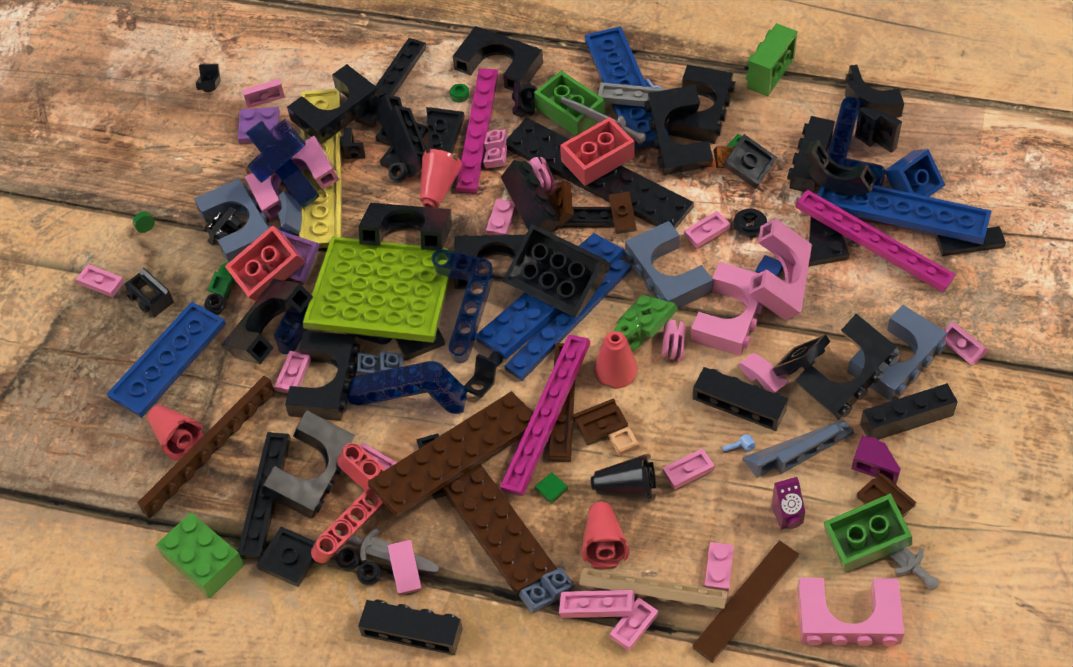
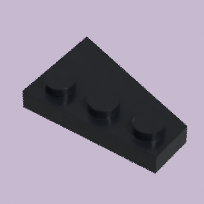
[426,107,465,154]
[808,216,849,267]

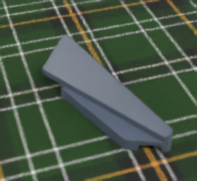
[743,420,854,478]

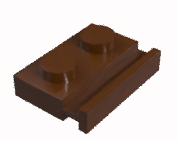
[547,180,573,231]
[573,398,628,445]
[857,472,917,518]

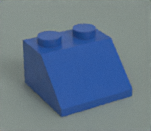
[884,149,945,197]

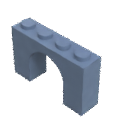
[194,179,271,262]
[624,221,713,309]
[847,305,947,401]

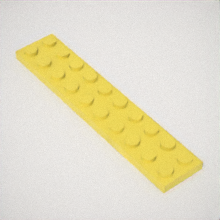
[299,89,342,248]

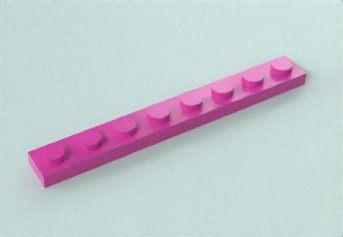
[456,68,499,194]
[795,190,956,293]
[500,335,591,496]

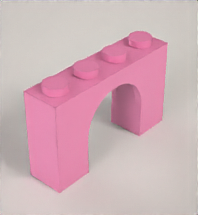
[245,136,340,221]
[748,218,812,320]
[691,262,764,356]
[797,578,904,646]

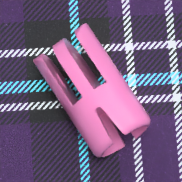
[528,157,557,192]
[661,320,686,362]

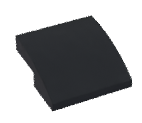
[855,107,902,153]

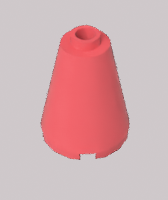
[420,149,463,208]
[594,331,638,389]
[147,405,204,460]
[581,501,630,569]

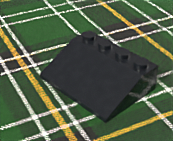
[503,224,612,318]

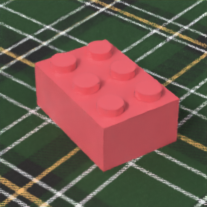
[560,117,634,186]
[225,225,306,302]

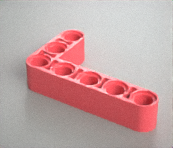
[311,443,386,563]

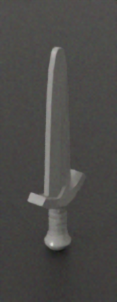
[560,97,646,144]
[338,527,439,573]
[889,548,939,590]

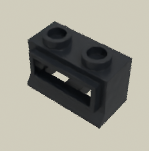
[124,267,174,318]

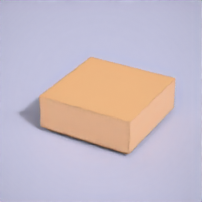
[608,426,639,456]

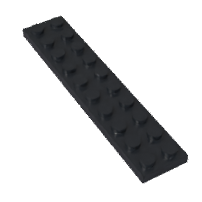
[506,117,694,229]

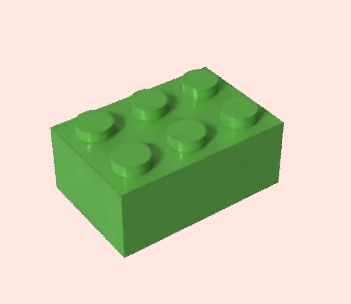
[746,23,798,97]
[534,71,605,136]
[824,493,912,573]
[156,512,244,599]

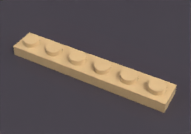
[579,568,727,610]

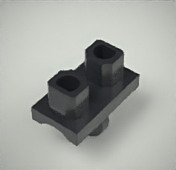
[512,79,537,118]
[205,207,242,245]

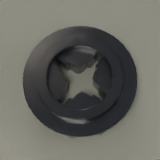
[733,209,767,238]

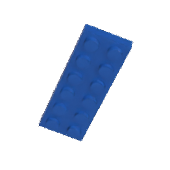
[107,302,226,418]

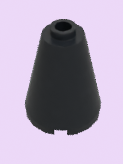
[591,454,656,501]

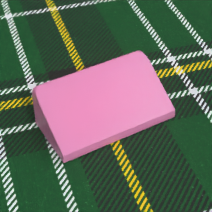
[944,321,989,366]

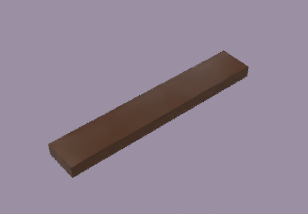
[548,343,576,462]
[693,540,799,663]

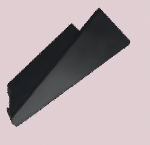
[373,95,428,177]

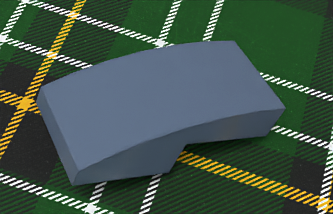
[278,190,302,235]
[355,351,403,377]
[519,567,575,614]

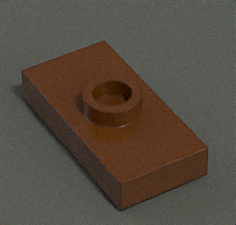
[609,192,637,234]

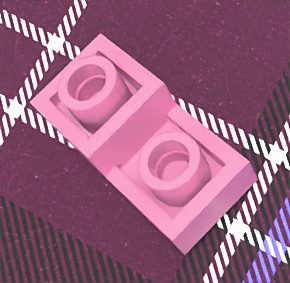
[484,129,507,169]
[738,353,788,393]
[388,540,422,596]

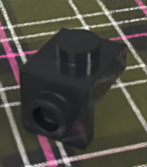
[196,63,221,92]
[340,128,366,159]

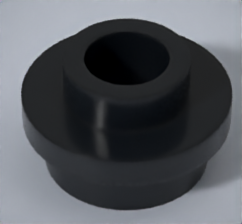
[389,163,409,183]
[204,293,226,314]
[336,547,360,571]
[357,562,381,585]

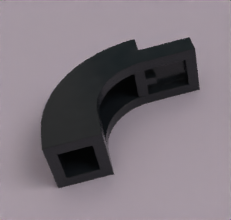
[845,65,904,118]
[805,140,877,196]

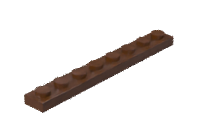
[137,376,274,518]

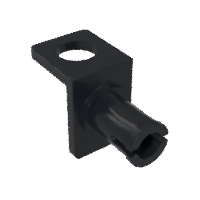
[463,351,503,398]

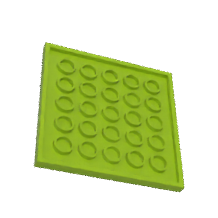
[303,236,454,343]

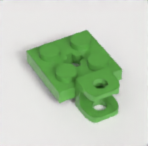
[613,294,678,352]

